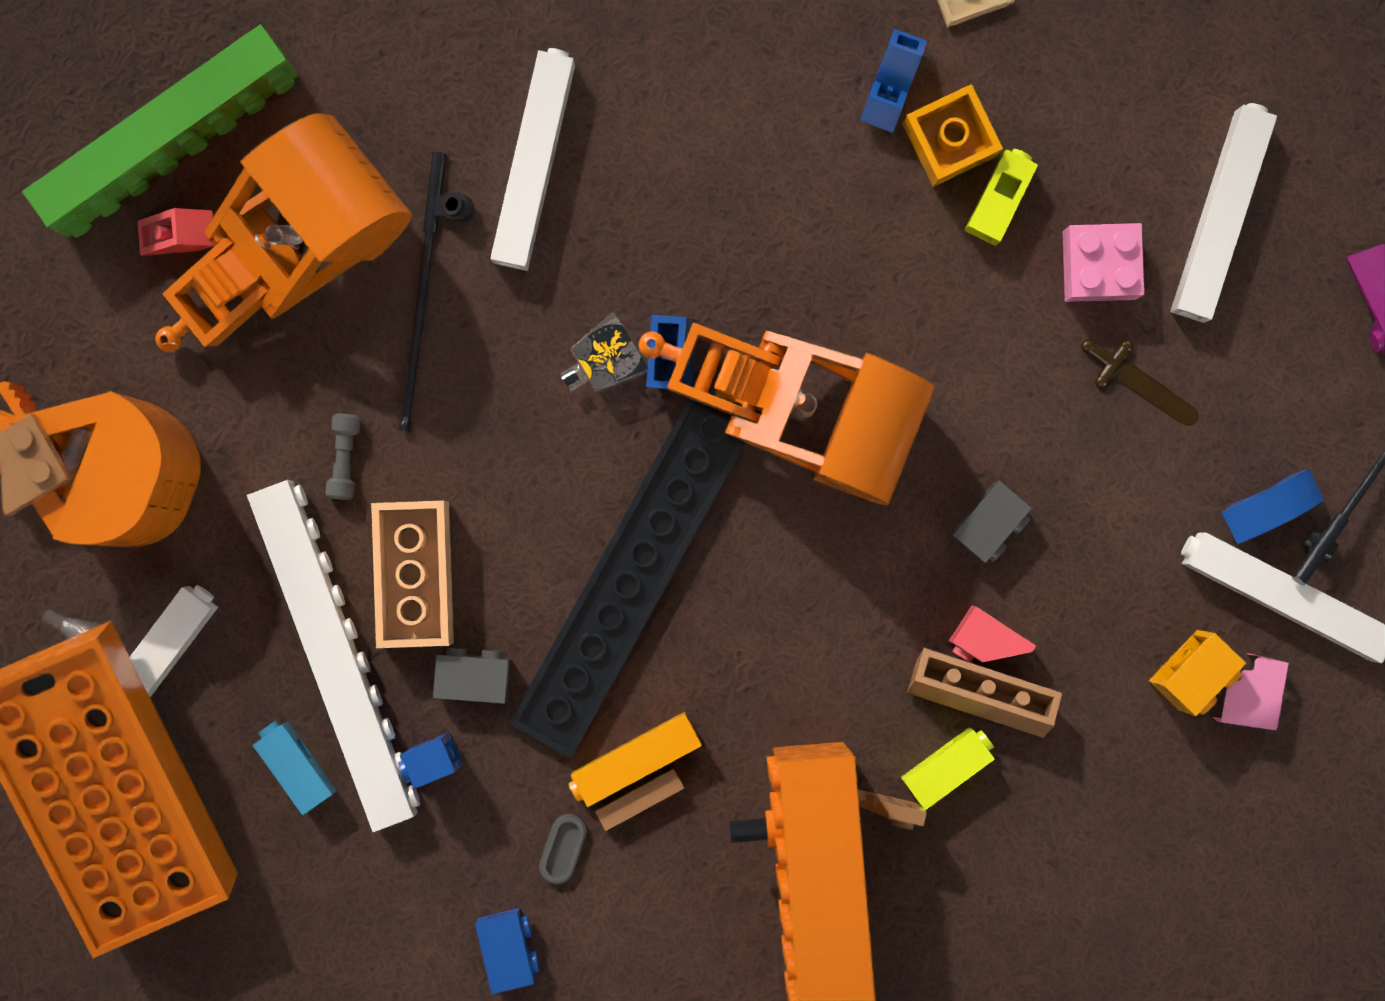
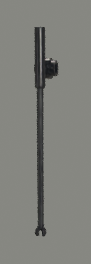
[399,152,474,432]
[1292,450,1385,586]

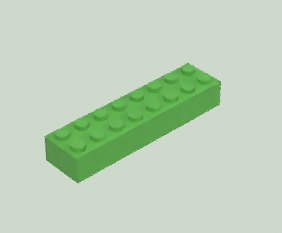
[22,24,299,238]

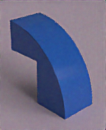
[860,29,927,133]
[1222,468,1325,544]

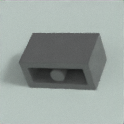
[949,481,1032,563]
[433,647,511,704]

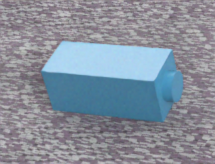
[253,721,338,816]

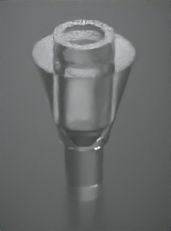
[42,609,102,639]

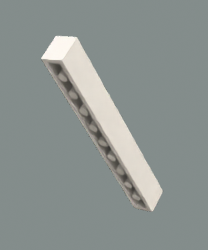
[247,480,420,832]

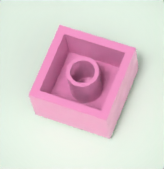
[1063,223,1144,302]

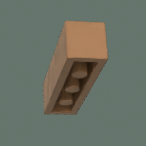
[595,767,684,831]

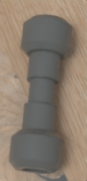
[325,413,361,500]

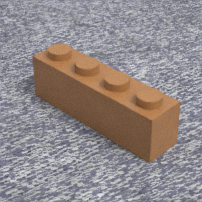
[907,648,1062,738]

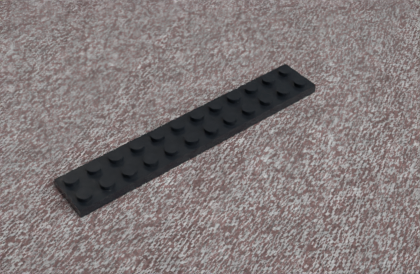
[509,353,762,758]

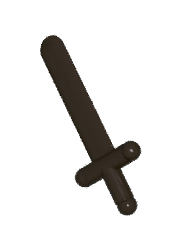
[1081,339,1199,426]

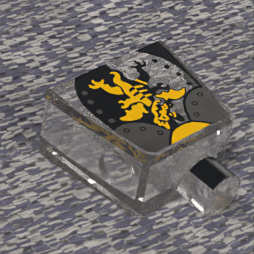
[560,312,648,394]

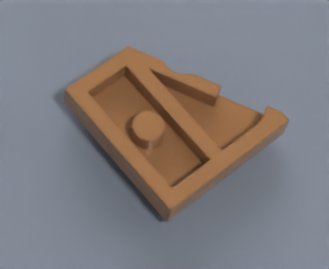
[0,414,72,516]
[857,789,927,830]

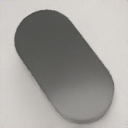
[539,813,587,884]

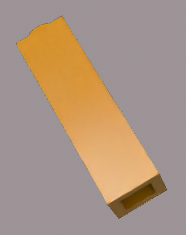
[569,712,702,807]

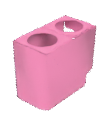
[1213,653,1289,730]

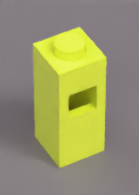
[964,149,1038,246]
[901,727,995,810]

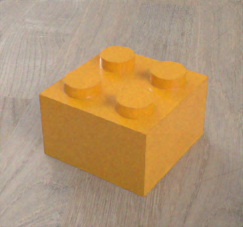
[902,84,1003,187]
[1149,630,1246,716]

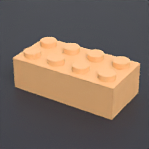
[371,501,454,648]

